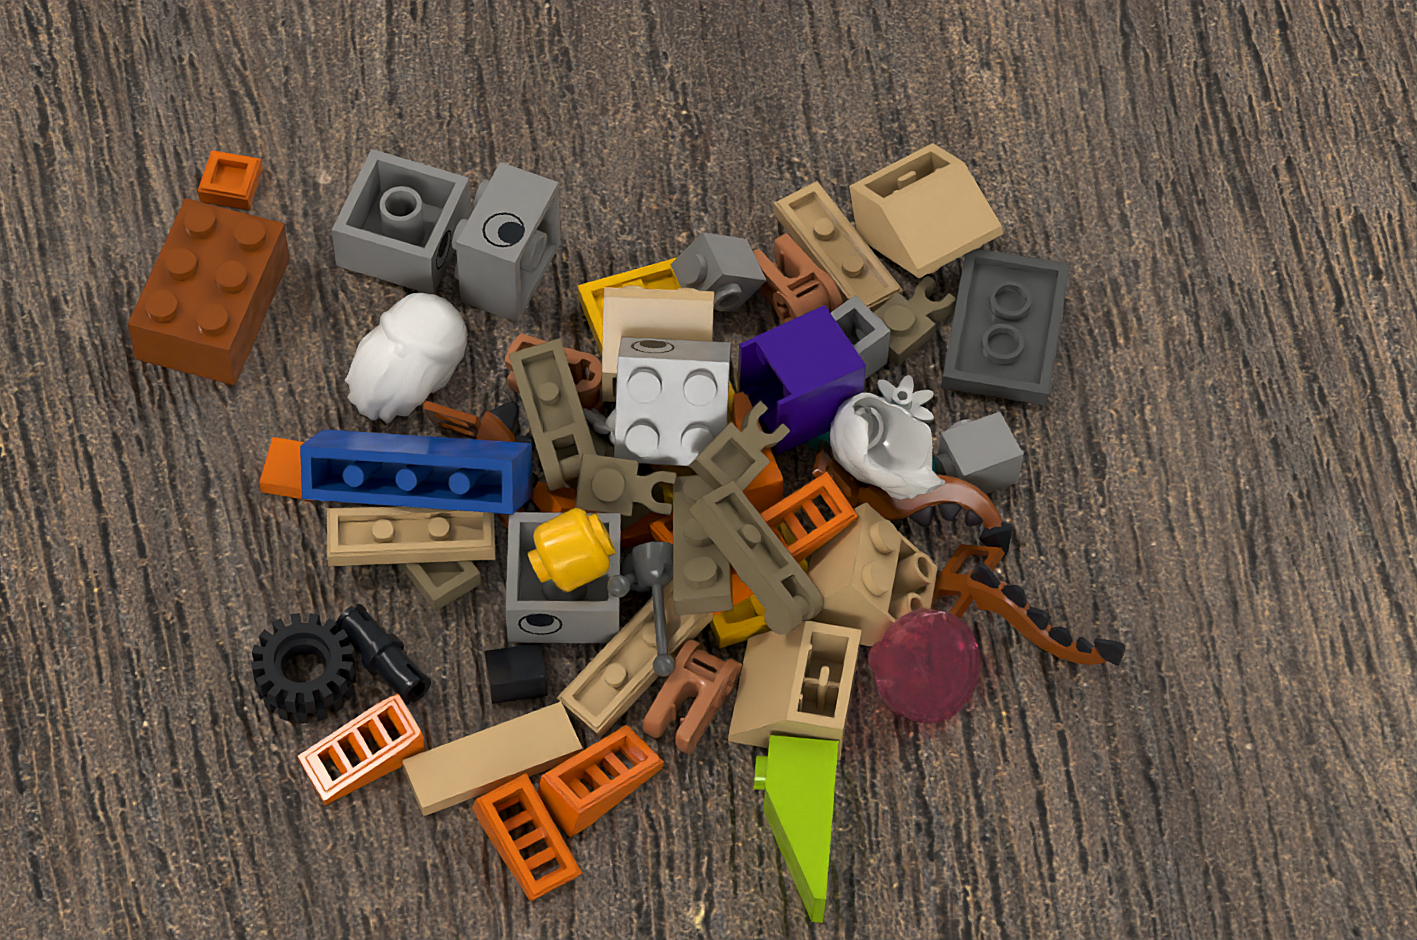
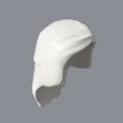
[345,293,468,423]
[830,393,945,500]

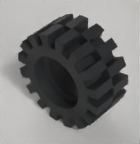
[251,613,356,723]

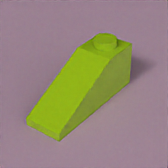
[754,735,839,923]

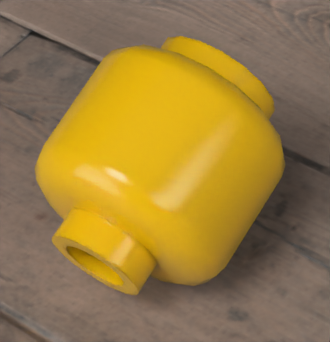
[527,508,616,592]

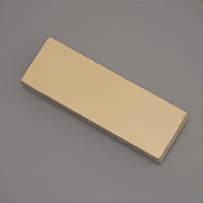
[773,181,903,312]
[327,506,495,566]
[557,579,714,739]
[402,701,583,817]

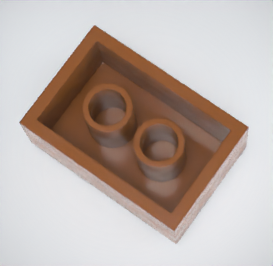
[127,198,290,385]

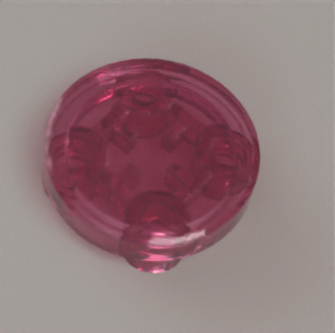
[868,607,980,723]

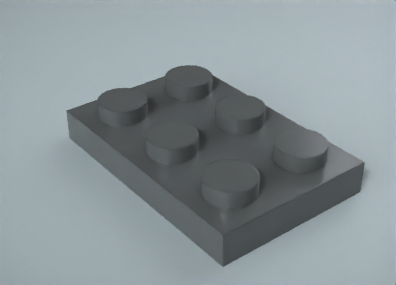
[941,248,1070,406]

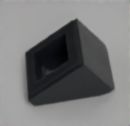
[484,643,548,704]

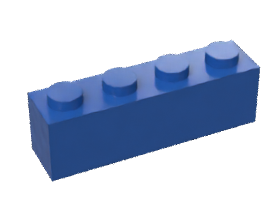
[300,429,532,514]

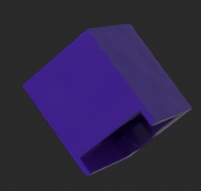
[736,305,866,456]

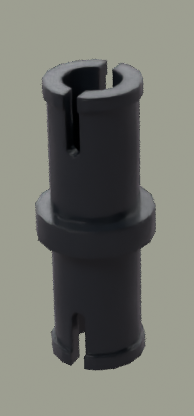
[336,604,431,705]

